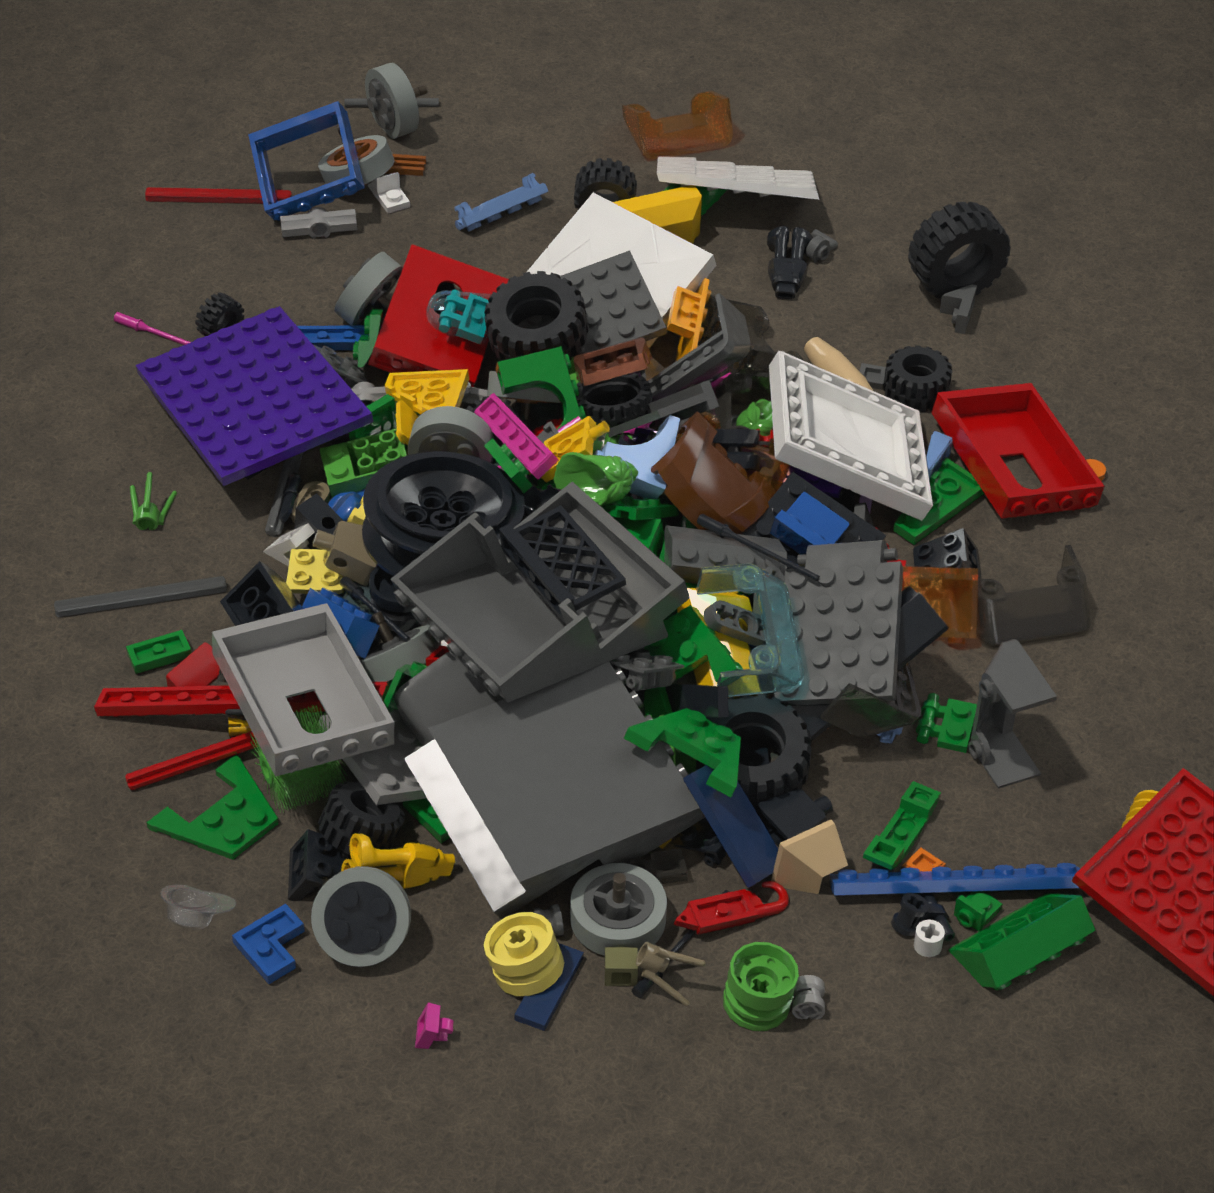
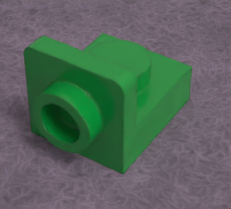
[954,891,1003,932]

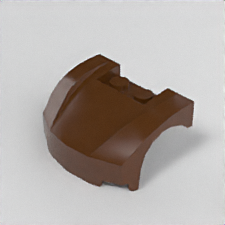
[651,411,776,535]

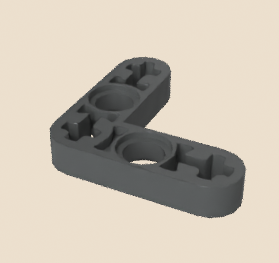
[703,566,785,649]

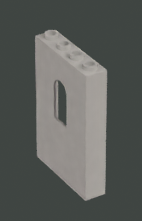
[212,603,394,777]

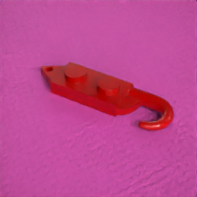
[674,881,789,935]

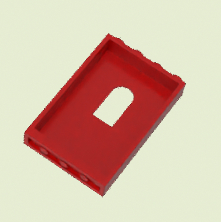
[368,244,509,387]
[931,383,1105,519]

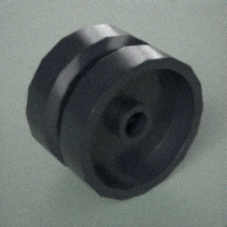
[712,429,760,471]
[369,565,421,631]

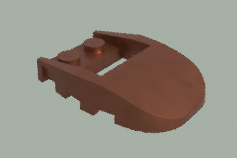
[574,337,653,386]

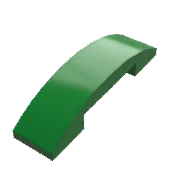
[863,781,941,870]

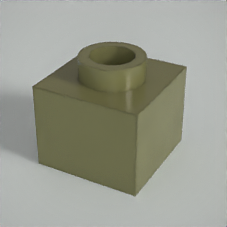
[605,947,638,986]

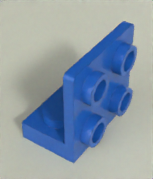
[770,492,849,555]

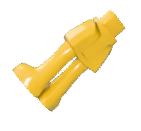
[341,833,455,889]

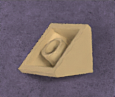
[771,820,848,894]

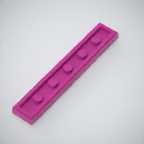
[474,393,559,480]

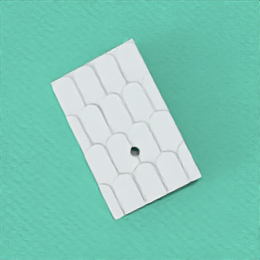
[657,157,819,200]

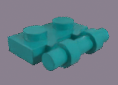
[439,290,489,345]

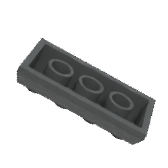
[664,525,787,591]

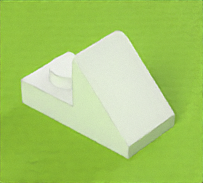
[368,172,410,213]
[263,523,315,566]

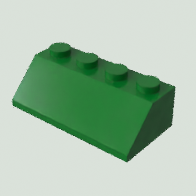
[948,893,1096,990]

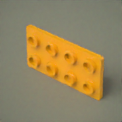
[666,278,711,362]

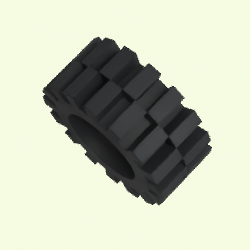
[195,292,244,337]

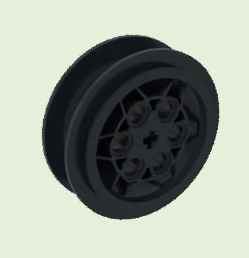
[362,451,525,576]

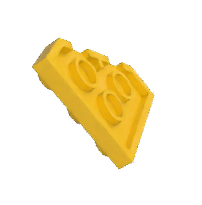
[385,369,469,414]

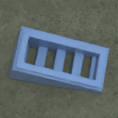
[926,431,953,481]

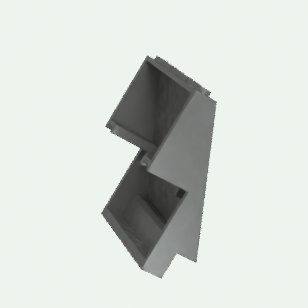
[391,482,690,703]
[404,661,705,920]

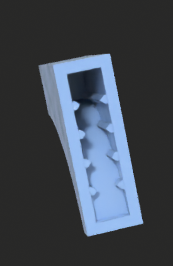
[594,415,680,499]

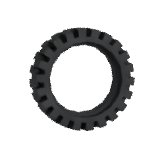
[576,373,652,428]

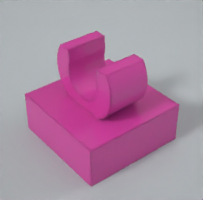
[415,1003,454,1049]

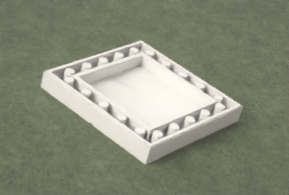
[527,193,717,348]
[769,351,933,521]

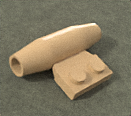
[804,337,873,391]

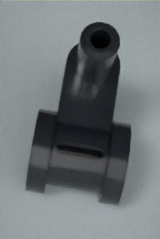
[891,892,955,941]

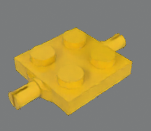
[525,416,610,483]

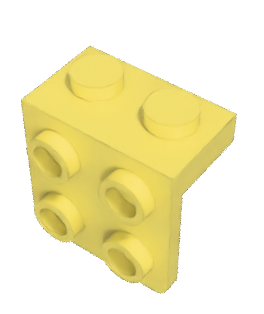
[286,549,345,594]

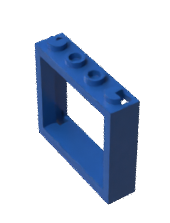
[248,101,365,220]

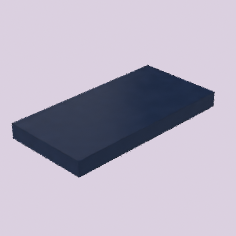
[683,765,778,888]

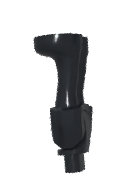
[767,226,813,299]

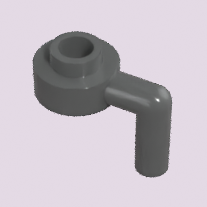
[806,229,838,262]

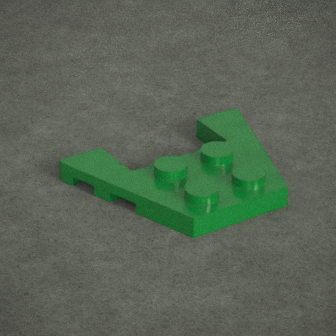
[644,605,744,719]
[623,708,741,798]
[147,755,279,860]

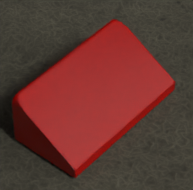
[166,642,222,687]

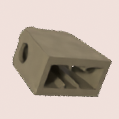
[312,521,376,586]

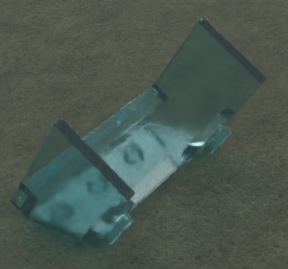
[696,564,804,697]

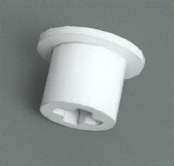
[914,920,945,957]

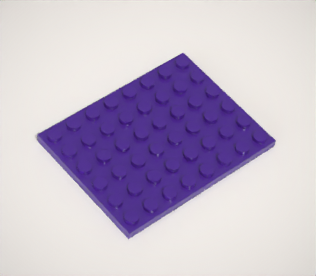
[136,306,374,486]

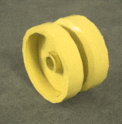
[484,912,565,996]

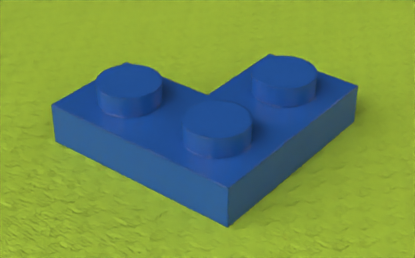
[232,904,305,984]

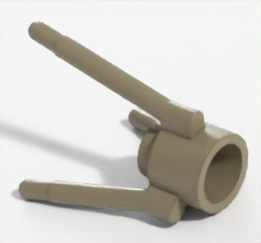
[636,942,706,1006]

